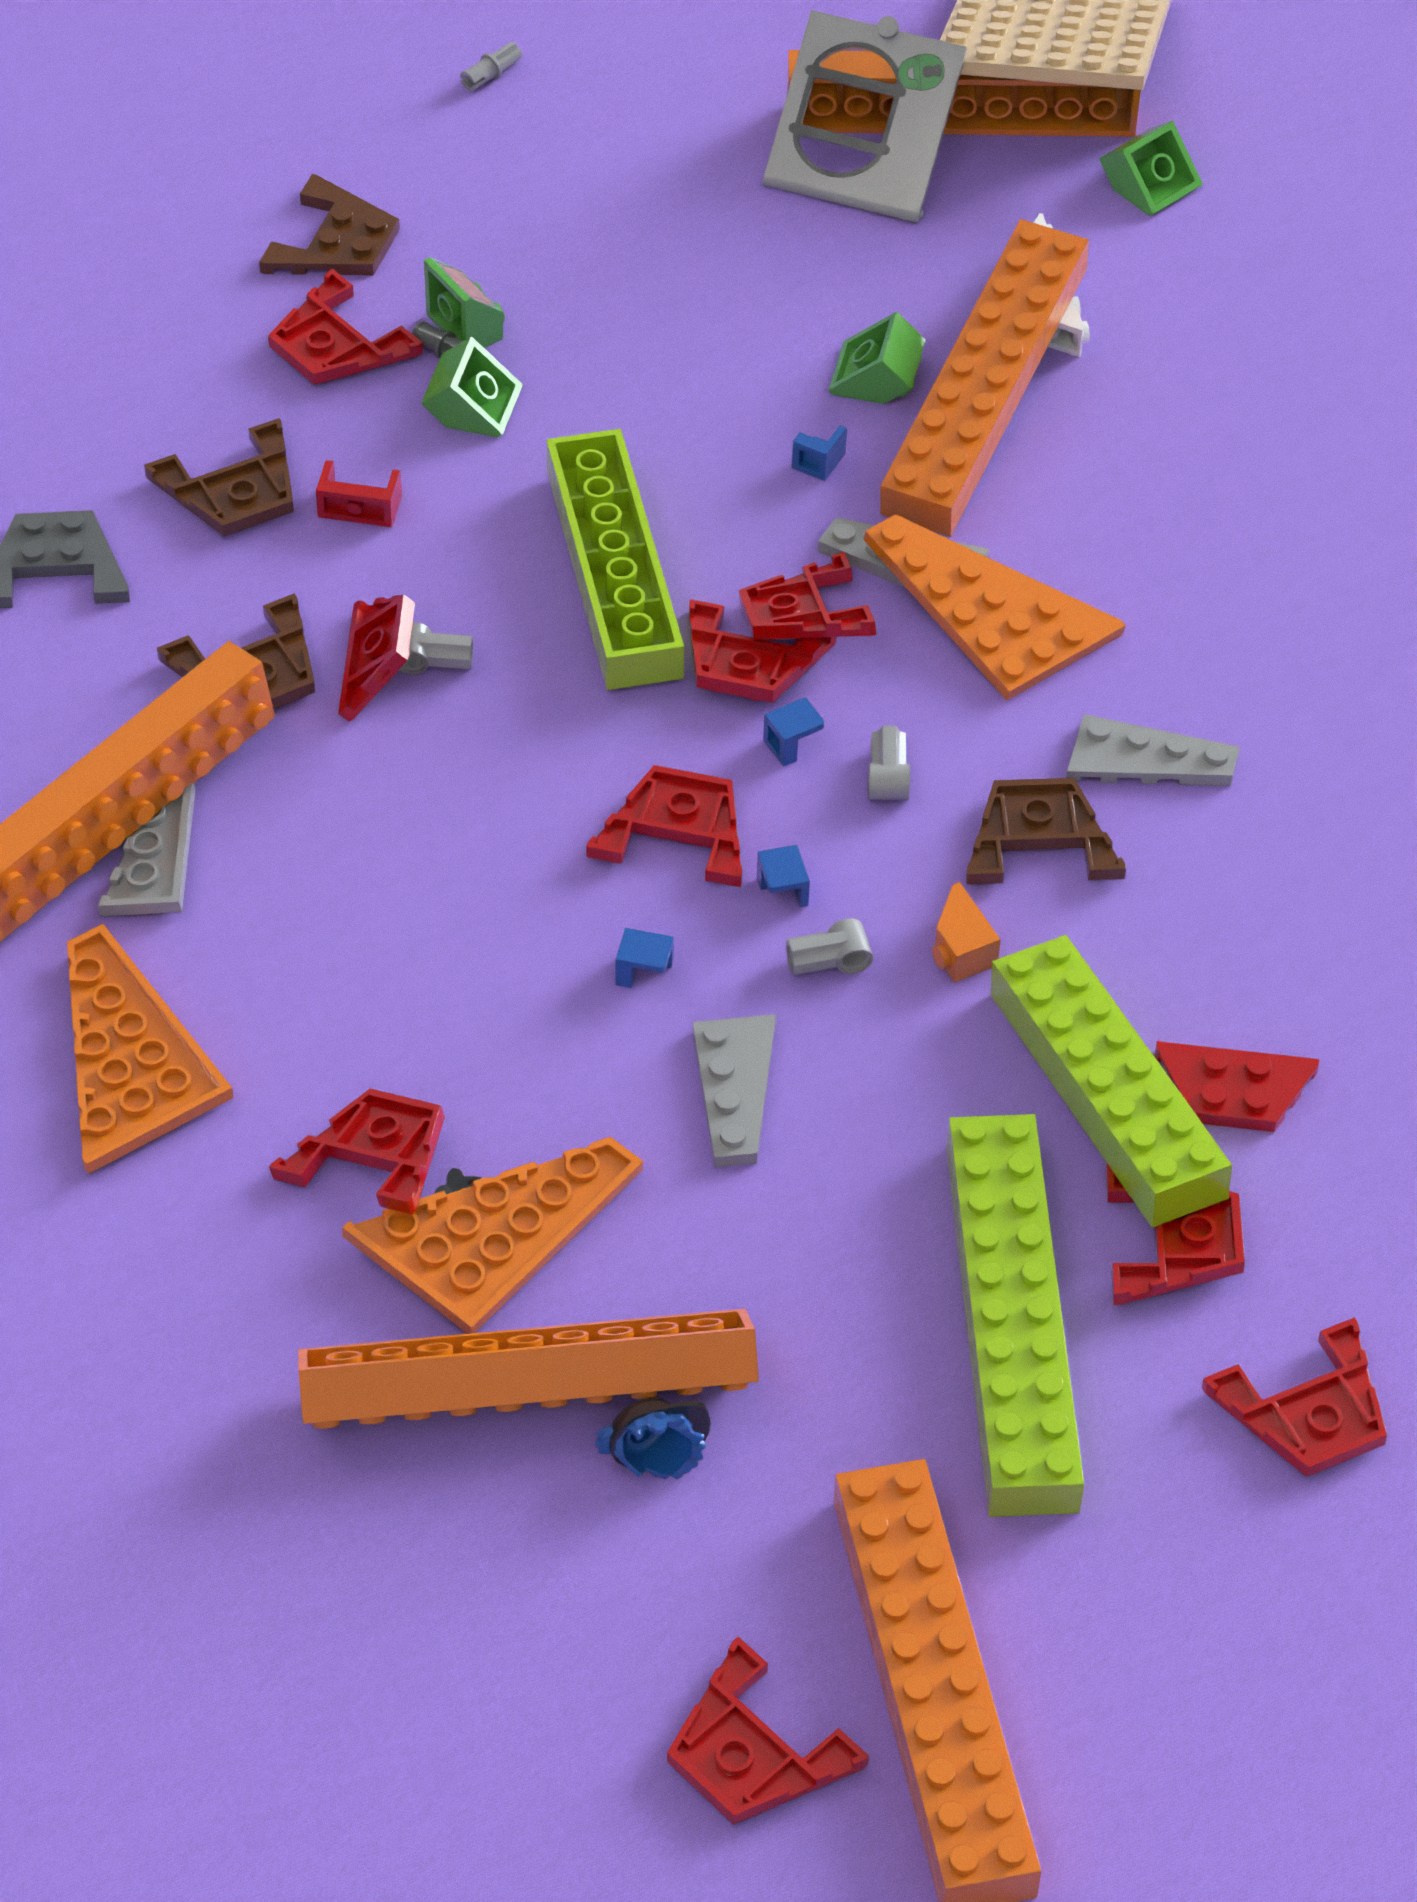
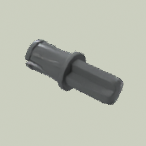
[412,321,463,358]

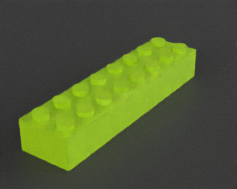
[546,429,684,690]
[990,935,1232,1228]

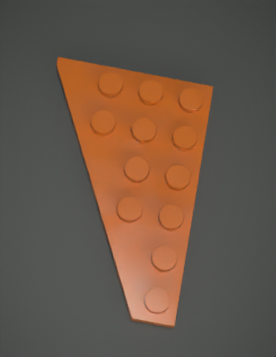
[863,514,1126,701]
[67,924,233,1174]
[342,1137,644,1334]

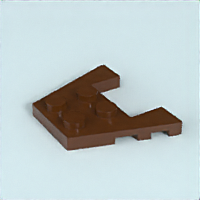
[259,174,400,275]
[144,418,294,536]
[157,593,315,709]
[966,778,1126,885]

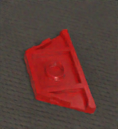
[338,594,415,722]
[1155,1041,1319,1132]

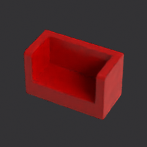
[316,460,402,528]

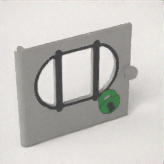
[763,10,967,223]

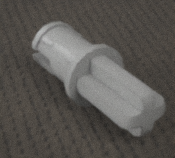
[460,42,522,92]

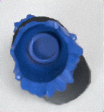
[595,1397,711,1480]

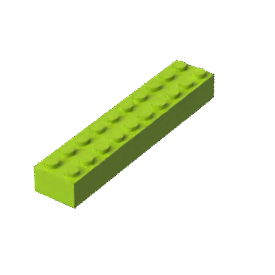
[946,1114,1084,1517]

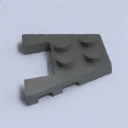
[0,510,130,608]

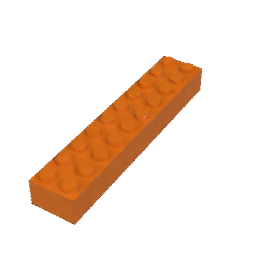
[787,50,1141,137]
[880,219,1089,537]
[0,640,275,942]
[298,1308,759,1429]
[833,1459,1041,1902]

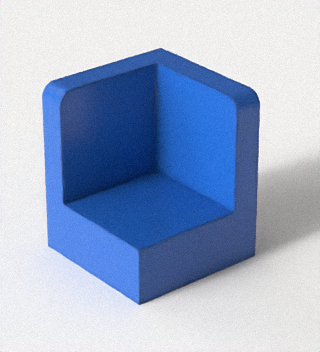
[792,426,847,481]
[763,697,824,767]
[757,844,810,907]
[615,928,674,988]

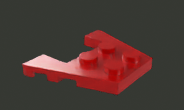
[268,269,423,385]
[738,552,877,640]
[688,599,837,703]
[586,765,743,888]
[269,1088,445,1215]
[1106,1163,1245,1305]
[1202,1317,1387,1477]
[667,1636,869,1825]

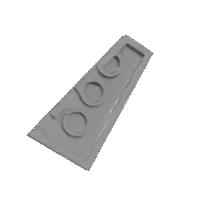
[818,517,989,588]
[1066,714,1240,786]
[98,782,196,917]

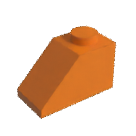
[932,882,1001,983]

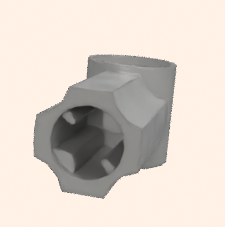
[399,622,473,675]
[868,725,910,800]
[785,918,874,975]

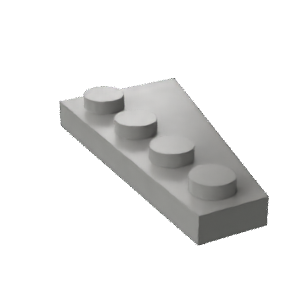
[692,1014,776,1167]

